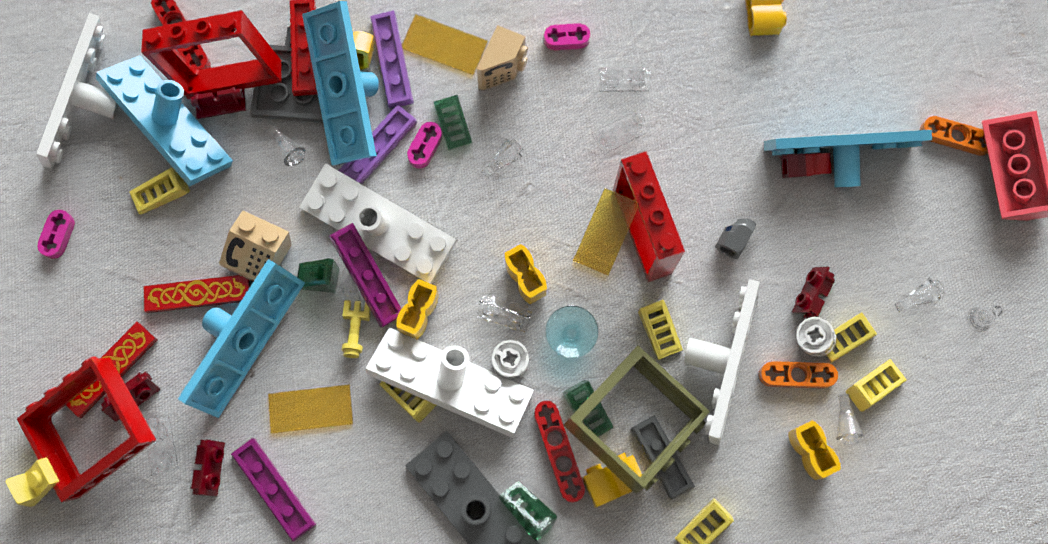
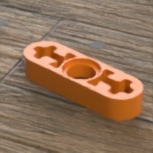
[920,116,988,156]
[758,361,838,388]

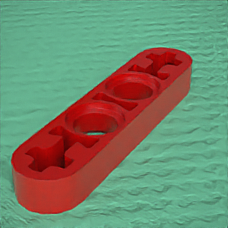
[151,0,211,70]
[534,400,585,503]

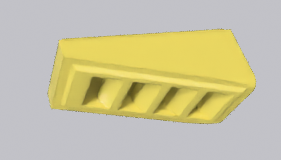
[129,168,190,215]
[638,300,683,360]
[825,312,877,363]
[846,359,907,412]
[379,381,437,423]
[675,498,734,544]

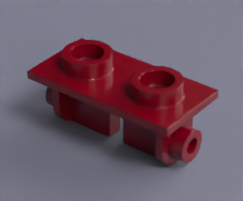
[190,87,246,119]
[792,266,835,319]
[101,371,161,422]
[190,439,225,497]

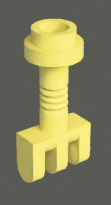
[341,300,371,358]

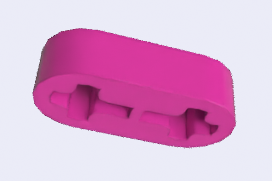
[544,23,591,50]
[407,122,442,169]
[37,210,75,259]

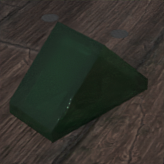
[297,258,339,293]

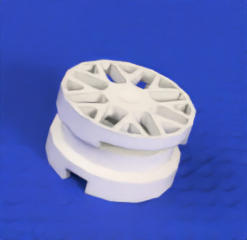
[796,317,836,357]
[492,340,529,380]

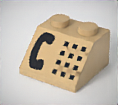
[477,25,528,91]
[219,211,292,282]

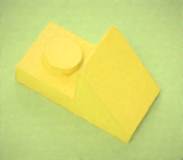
[5,457,59,507]

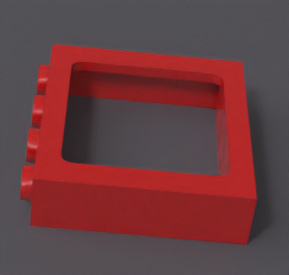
[141,10,281,99]
[613,151,685,282]
[17,356,156,503]

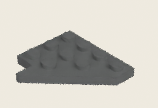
[250,26,323,123]

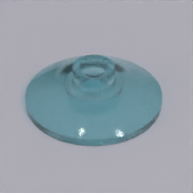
[546,305,598,358]

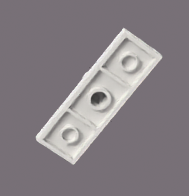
[36,13,119,170]
[300,163,457,284]
[684,279,760,446]
[365,328,534,438]

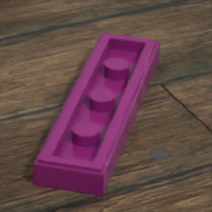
[328,223,402,328]
[231,438,317,542]

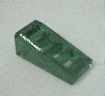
[433,95,473,150]
[562,380,614,437]
[499,481,558,542]

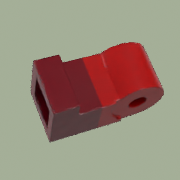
[781,153,832,178]

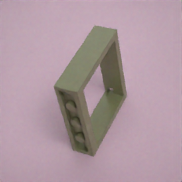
[563,345,710,494]

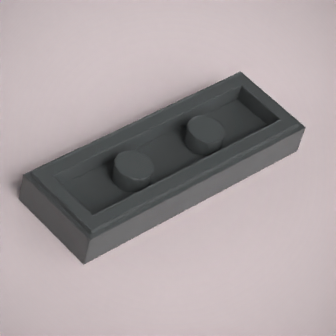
[631,415,695,500]

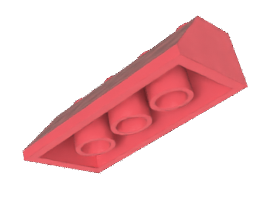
[982,111,1048,221]

